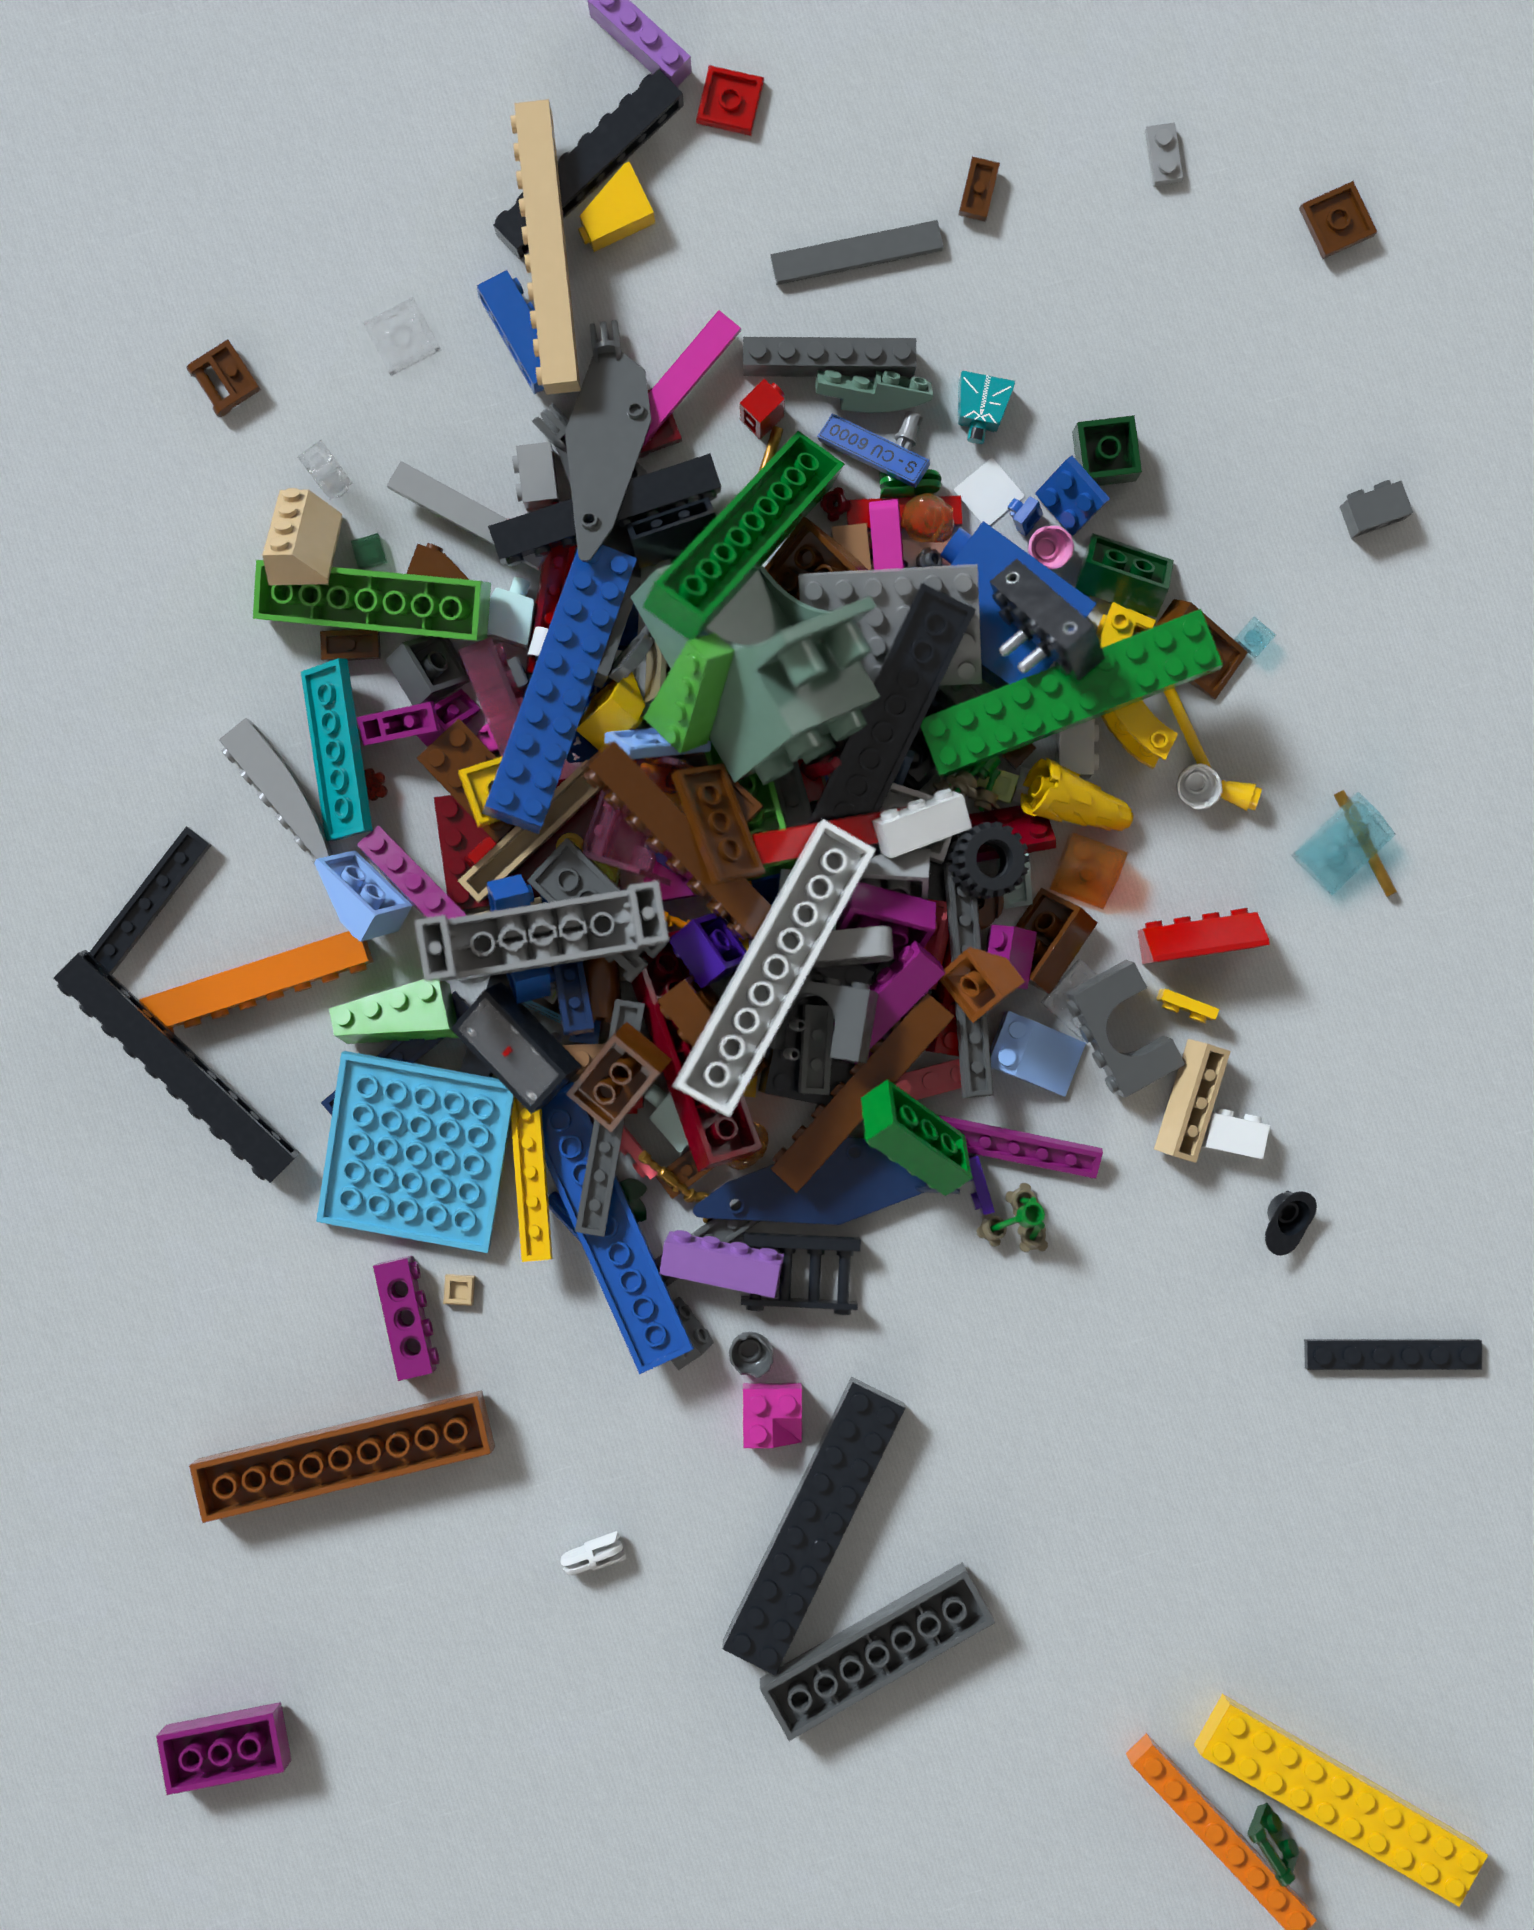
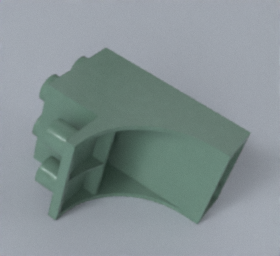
[630,564,881,785]

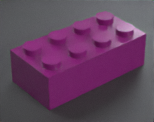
[156,1702,292,1795]

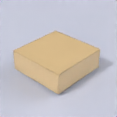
[443,1274,476,1306]

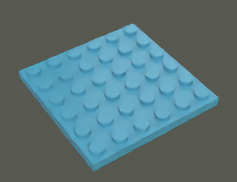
[316,1051,514,1253]

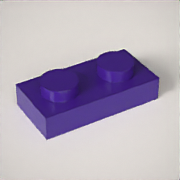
[968,1154,995,1215]

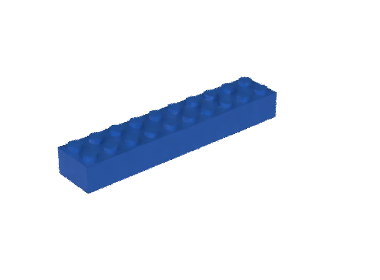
[482,545,637,834]

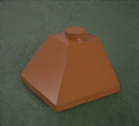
[939,947,1025,1023]

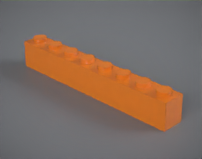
[138,931,373,1033]
[1125,1733,1317,1930]

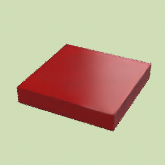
[696,65,764,136]

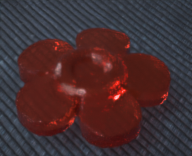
[364,768,388,801]

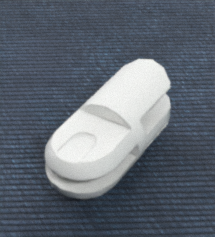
[560,1531,627,1575]

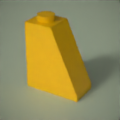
[578,162,655,252]

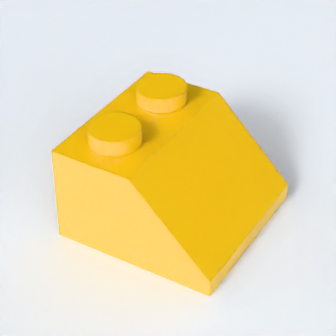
[576,672,646,750]

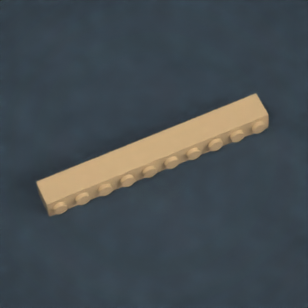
[510,99,581,395]

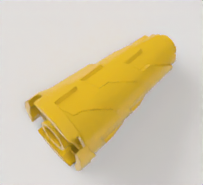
[1020,758,1134,831]

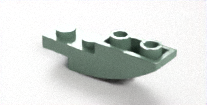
[815,370,933,413]

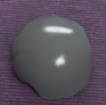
[729,1332,774,1378]

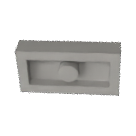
[1145,123,1183,186]

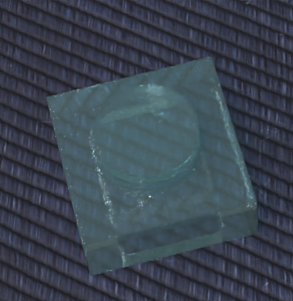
[1234,616,1276,658]

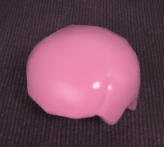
[1028,526,1074,570]

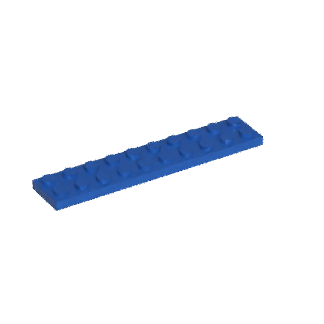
[541,1082,694,1374]

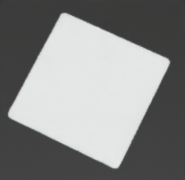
[954,458,1024,525]

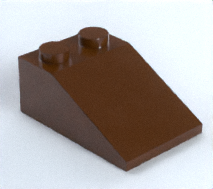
[1154,599,1248,700]
[566,1022,672,1132]

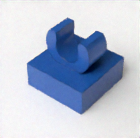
[1007,496,1043,536]

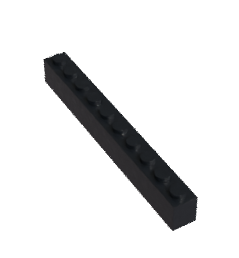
[53,950,299,1183]

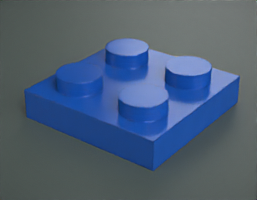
[1035,455,1110,536]

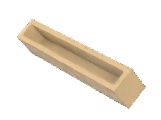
[458,760,601,903]

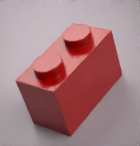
[739,379,785,440]

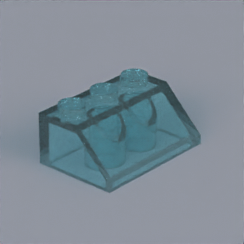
[1291,792,1396,896]

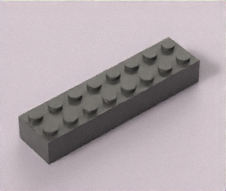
[760,1562,995,1741]

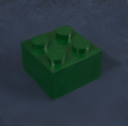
[1072,415,1142,486]

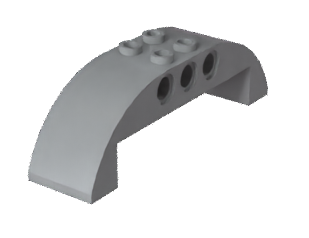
[415,881,669,981]

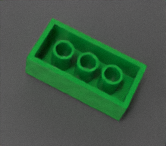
[861,1079,972,1196]

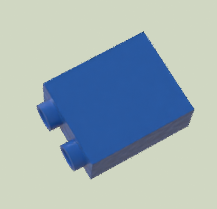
[940,521,1097,689]

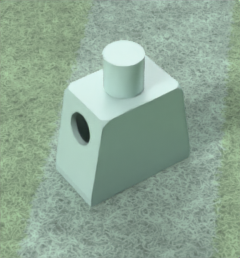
[487,577,536,650]
[644,1084,688,1153]

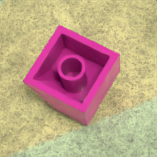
[743,1383,802,1448]

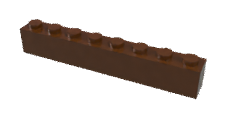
[771,993,955,1193]

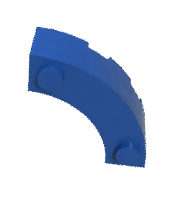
[487,874,554,1004]

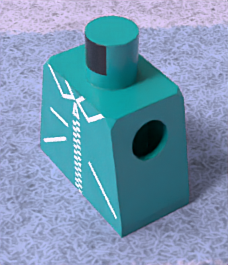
[958,371,1015,444]

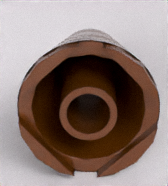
[583,957,622,1024]

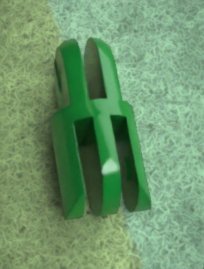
[879,469,942,498]

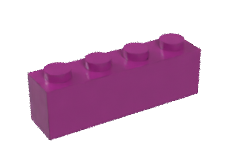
[834,941,945,1048]

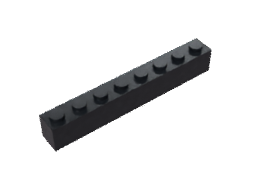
[493,69,684,260]
[488,453,722,566]

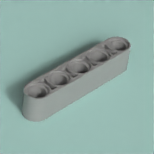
[749,926,894,969]

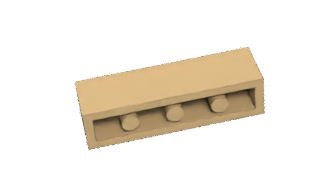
[1154,1039,1231,1163]

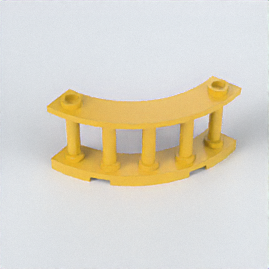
[1096,602,1179,769]

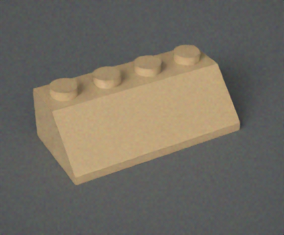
[262,488,343,585]

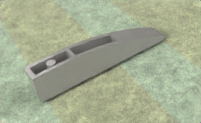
[219,718,333,865]

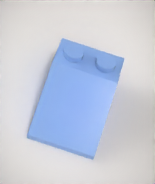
[314,850,413,942]
[990,1011,1086,1097]

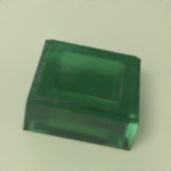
[351,533,388,570]

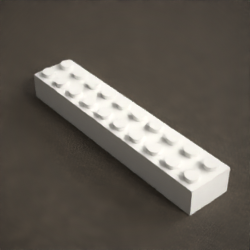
[673,819,876,1116]

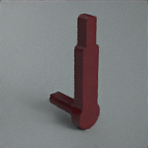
[799,748,842,781]

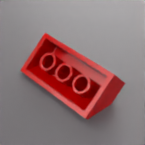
[1137,908,1270,964]

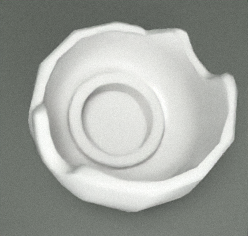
[1176,763,1223,810]

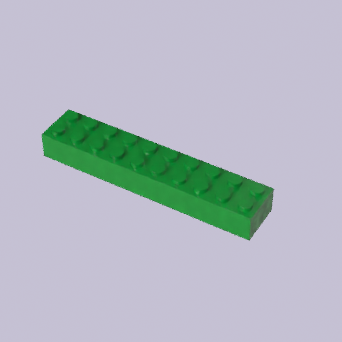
[642,431,845,641]
[921,609,1223,778]

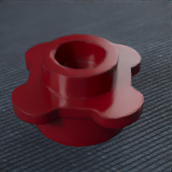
[820,487,852,522]

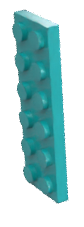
[301,658,373,841]

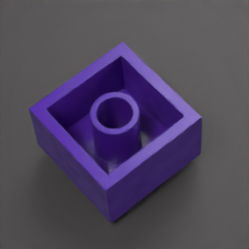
[670,913,747,988]

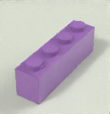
[587,0,692,87]
[659,1230,784,1298]

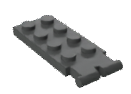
[527,838,671,983]

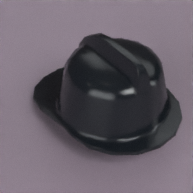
[1265,1191,1317,1256]

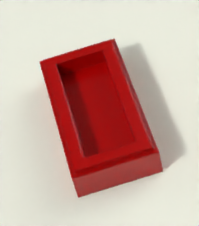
[464,836,496,867]

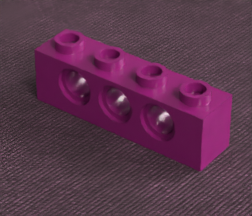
[373,1255,440,1381]

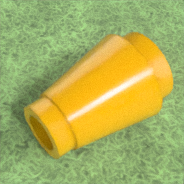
[1220,780,1262,811]

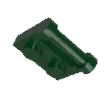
[1247,1803,1300,1887]

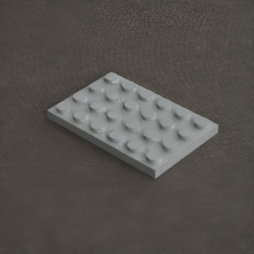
[798,564,982,686]

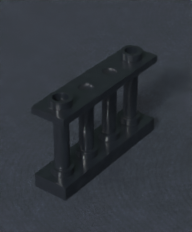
[741,1232,861,1315]

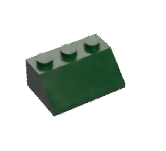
[1075,533,1174,618]

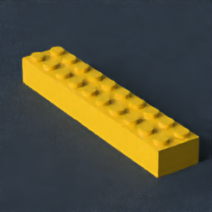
[1194,1693,1488,1907]

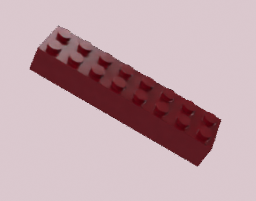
[631,930,763,1172]

